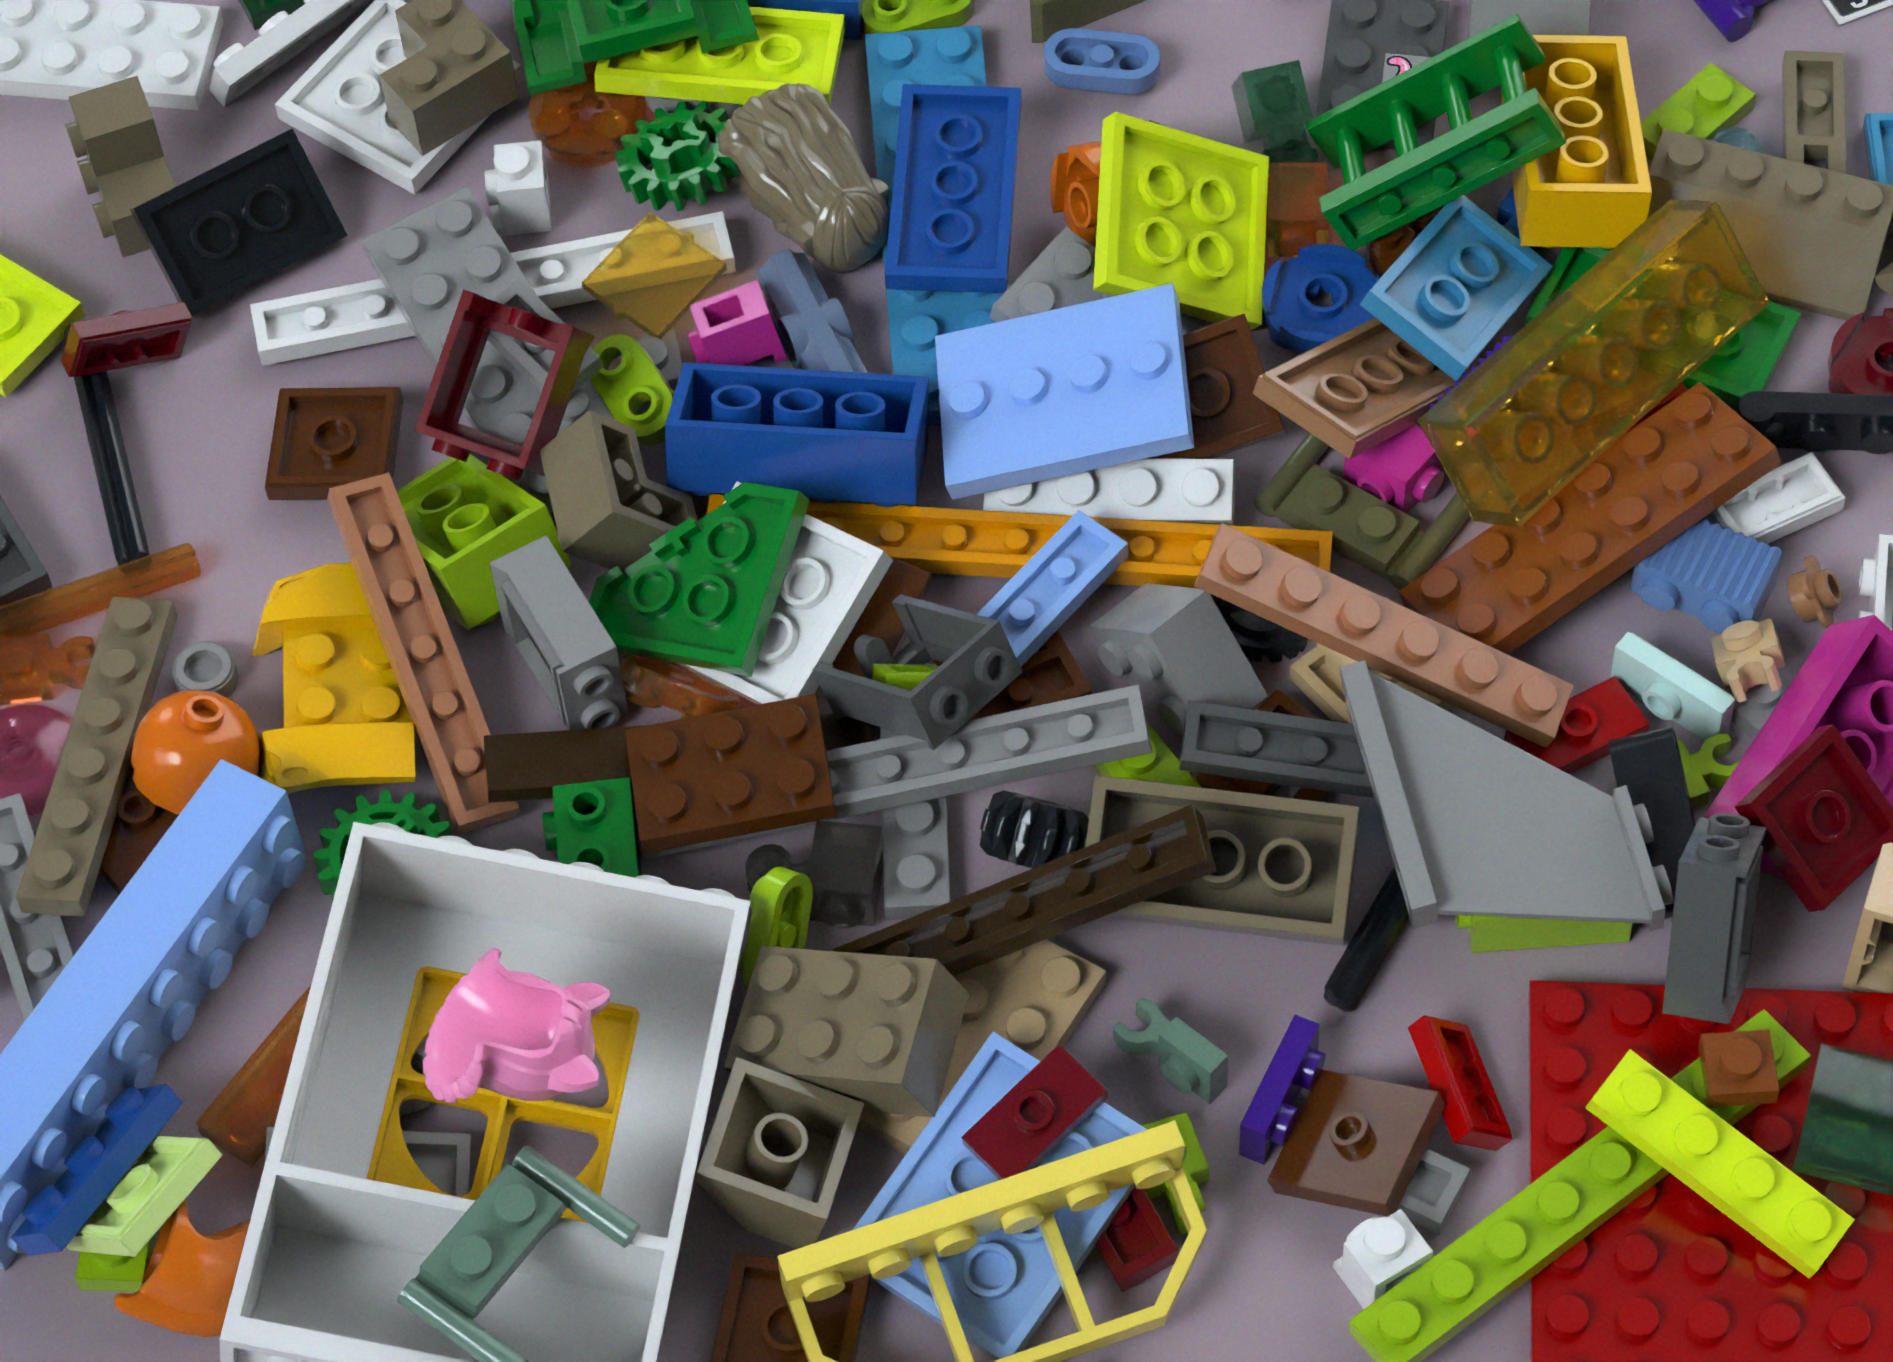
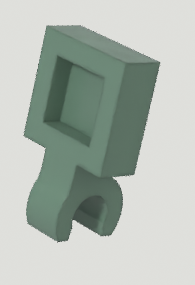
[1113,998,1228,1104]

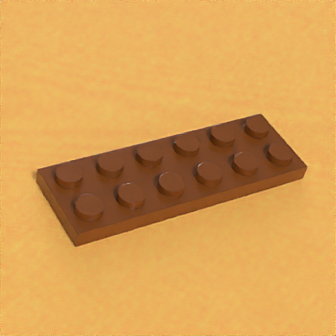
[1398,382,1781,654]

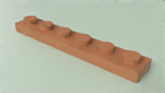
[327,472,519,835]
[1194,523,1574,748]

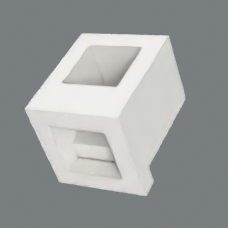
[484,140,552,236]
[1333,1209,1433,1309]

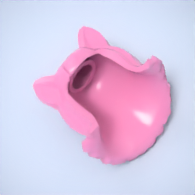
[423,948,610,1103]

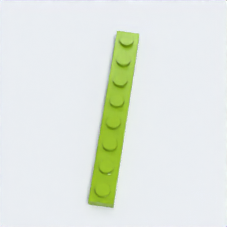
[1348,1009,1811,1362]

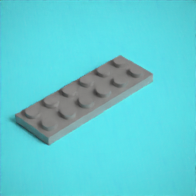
[361,186,616,522]

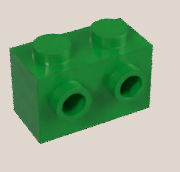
[542,777,642,878]

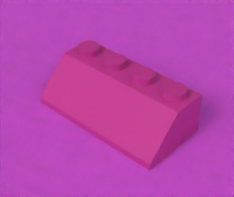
[1703,615,1893,881]

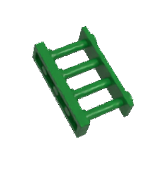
[1305,14,1566,251]

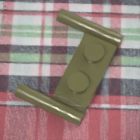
[1254,432,1479,590]

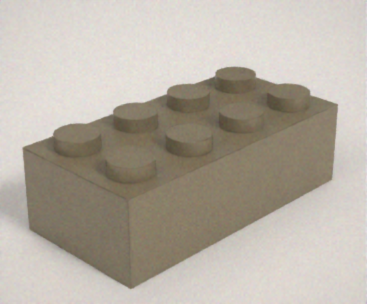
[1085,775,1361,946]

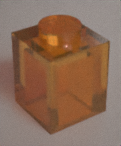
[1266,162,1329,258]

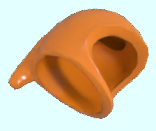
[114,1200,250,1337]

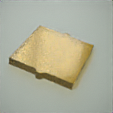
[582,212,727,339]

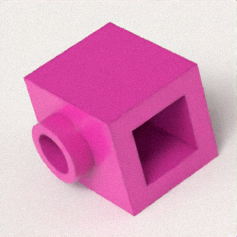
[1343,425,1444,514]

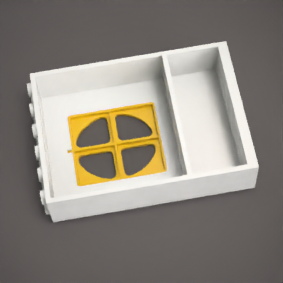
[219,822,751,1362]

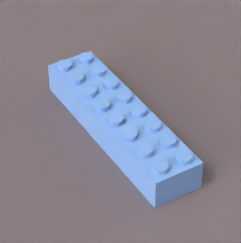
[0,759,307,1271]

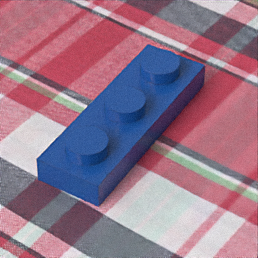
[10,1084,184,1256]

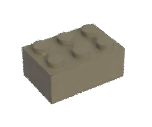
[724,946,970,1117]

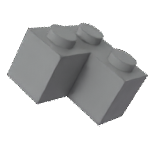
[1089,583,1268,735]

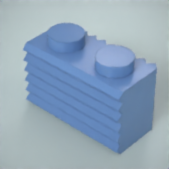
[1630,519,1782,634]

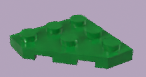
[589,482,810,677]

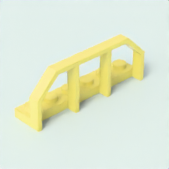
[777,1120,1207,1362]

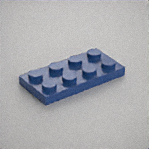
[885,84,1022,293]

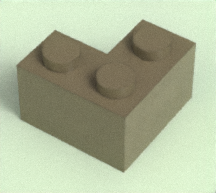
[379,0,519,156]
[65,76,176,258]
[539,410,698,570]

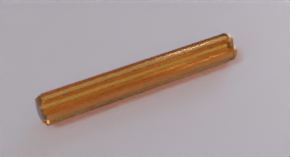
[0,543,201,645]

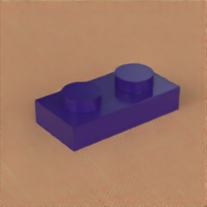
[1239,1015,1326,1165]

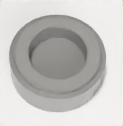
[172,641,239,698]

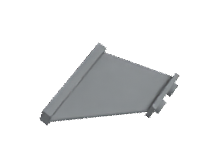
[1340,660,1674,931]

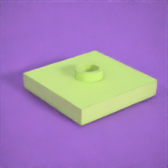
[66,1136,223,1257]

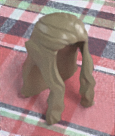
[718,83,890,274]

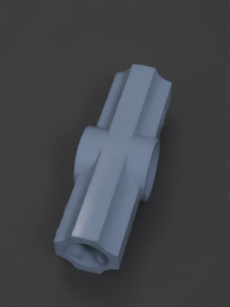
[757,248,867,373]

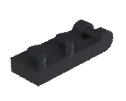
[1737,391,1893,454]

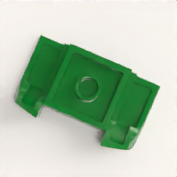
[510,0,759,95]

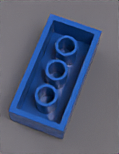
[665,362,929,507]

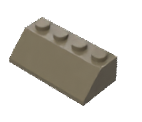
[1631,129,1893,321]

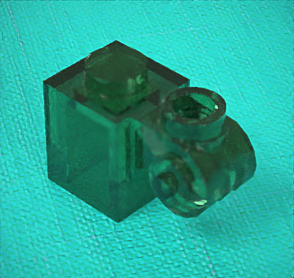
[1231,60,1318,190]

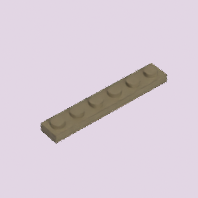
[16,596,177,917]

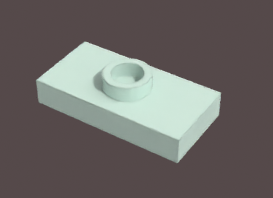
[1610,632,1735,741]

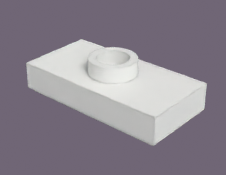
[1705,452,1845,544]

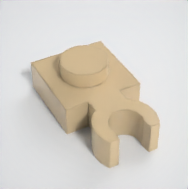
[1710,618,1786,703]

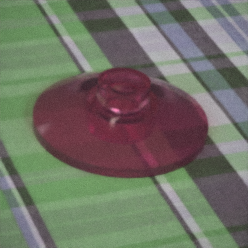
[0,704,72,816]

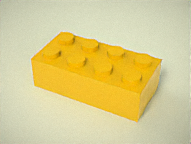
[1500,35,1652,249]

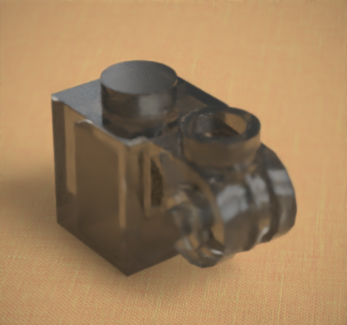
[745,821,883,929]

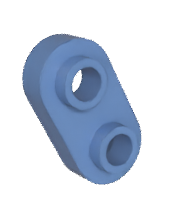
[1043,28,1160,94]

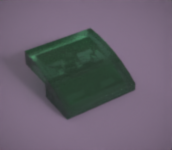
[1793,1044,1893,1196]

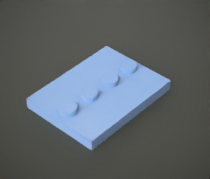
[935,283,1194,500]
[853,1031,1147,1361]

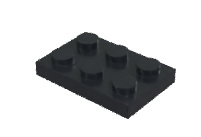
[130,128,348,316]

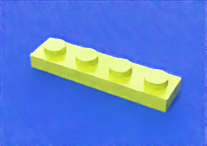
[1585,1049,1855,1279]

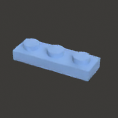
[976,510,1128,667]

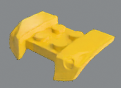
[252,563,416,794]

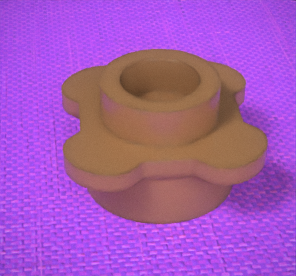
[1787,555,1842,628]

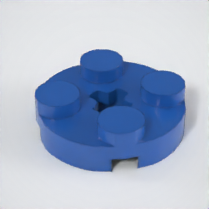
[1262,244,1380,352]

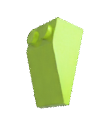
[396,454,572,630]

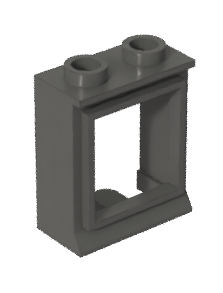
[813,594,1023,750]
[1662,813,1766,1024]

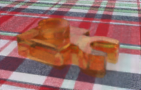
[0,633,96,706]

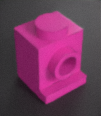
[686,280,787,366]

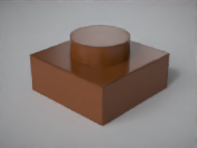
[1698,1030,1780,1108]

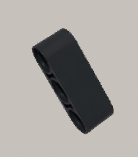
[1608,726,1696,919]

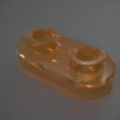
[620,654,741,719]

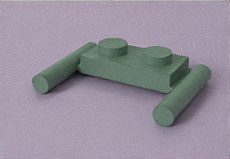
[397,1145,640,1362]

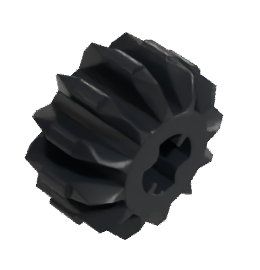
[980,790,1089,868]

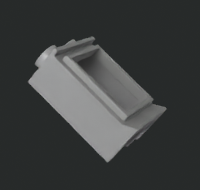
[489,535,629,730]

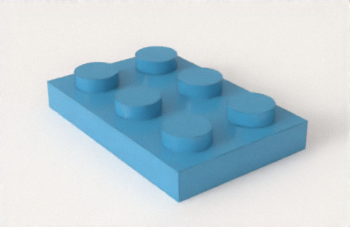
[1359,195,1553,381]

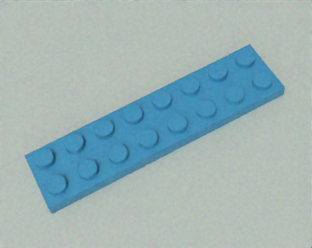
[865,25,1004,425]

